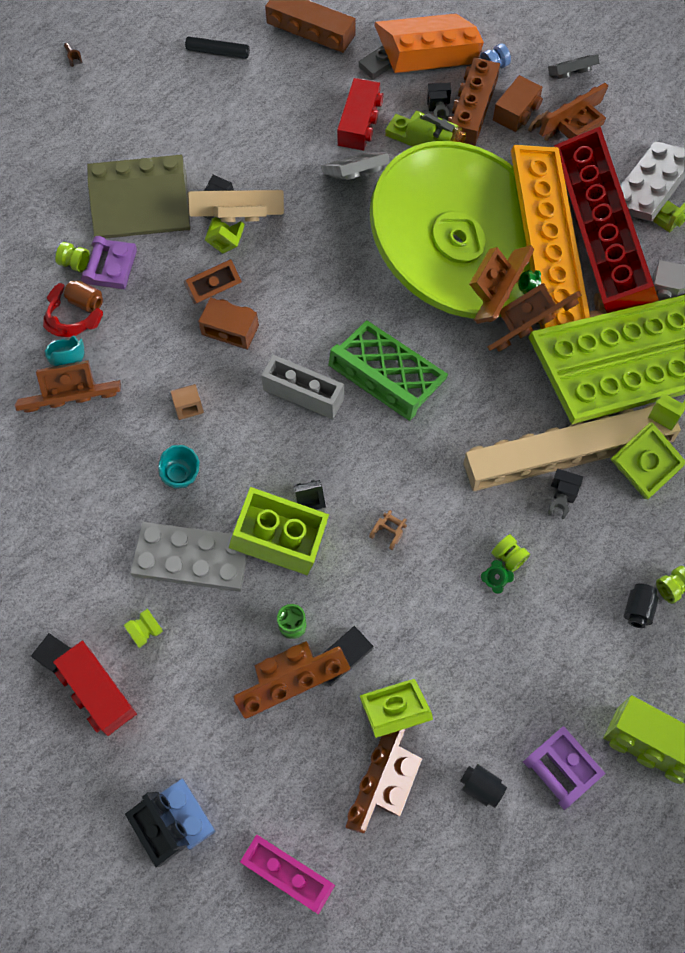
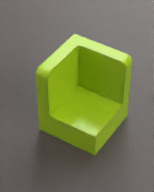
[205,217,245,254]
[648,393,685,431]

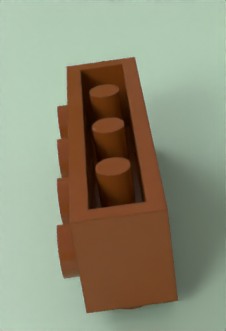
[265,0,356,53]
[448,57,500,146]

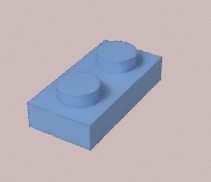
[160,778,216,850]

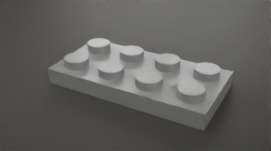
[621,142,685,222]
[321,153,390,180]
[130,522,248,592]

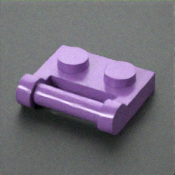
[81,236,137,289]
[523,726,606,810]

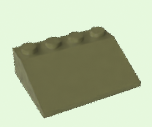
[87,154,190,239]

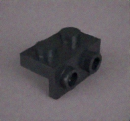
[125,792,190,868]

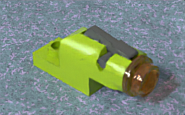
[385,110,466,147]

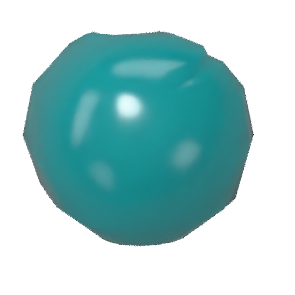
[45,336,85,366]
[158,445,200,489]

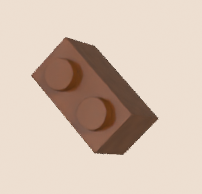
[493,75,543,132]
[184,259,242,304]
[198,297,259,350]

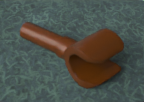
[64,43,83,67]

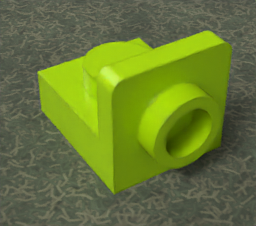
[653,201,685,233]

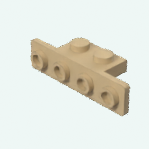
[188,190,284,222]

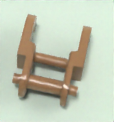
[528,110,557,141]
[369,510,407,550]

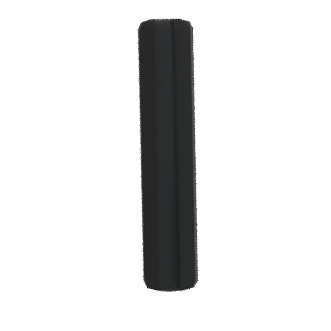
[185,36,250,59]

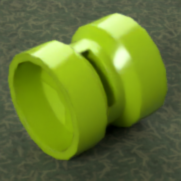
[55,242,90,273]
[491,534,531,572]
[656,566,685,604]
[123,608,163,648]

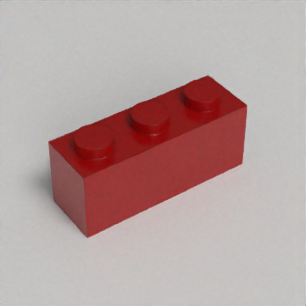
[337,78,384,151]
[53,640,137,736]

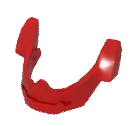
[43,283,103,337]

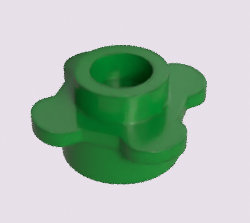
[518,270,541,294]
[481,560,514,594]

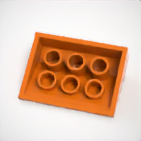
[374,13,484,73]

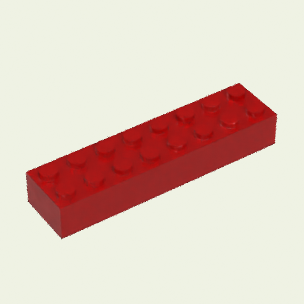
[554,126,659,313]

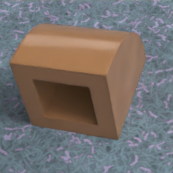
[170,384,204,420]

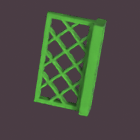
[328,320,448,421]

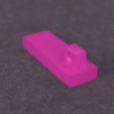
[240,834,335,915]

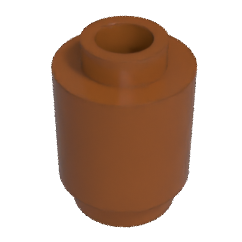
[64,281,103,313]

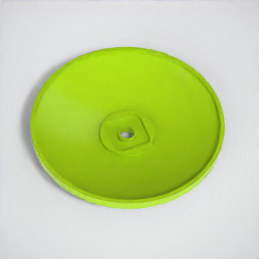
[370,141,531,319]

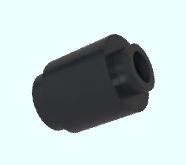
[624,583,659,628]
[460,764,507,808]

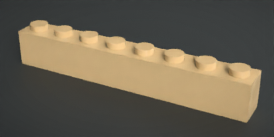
[463,403,681,491]

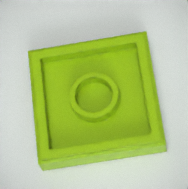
[610,423,685,499]
[360,679,433,738]

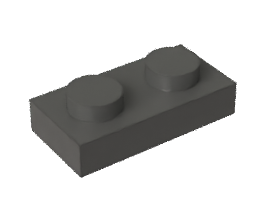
[548,54,600,79]

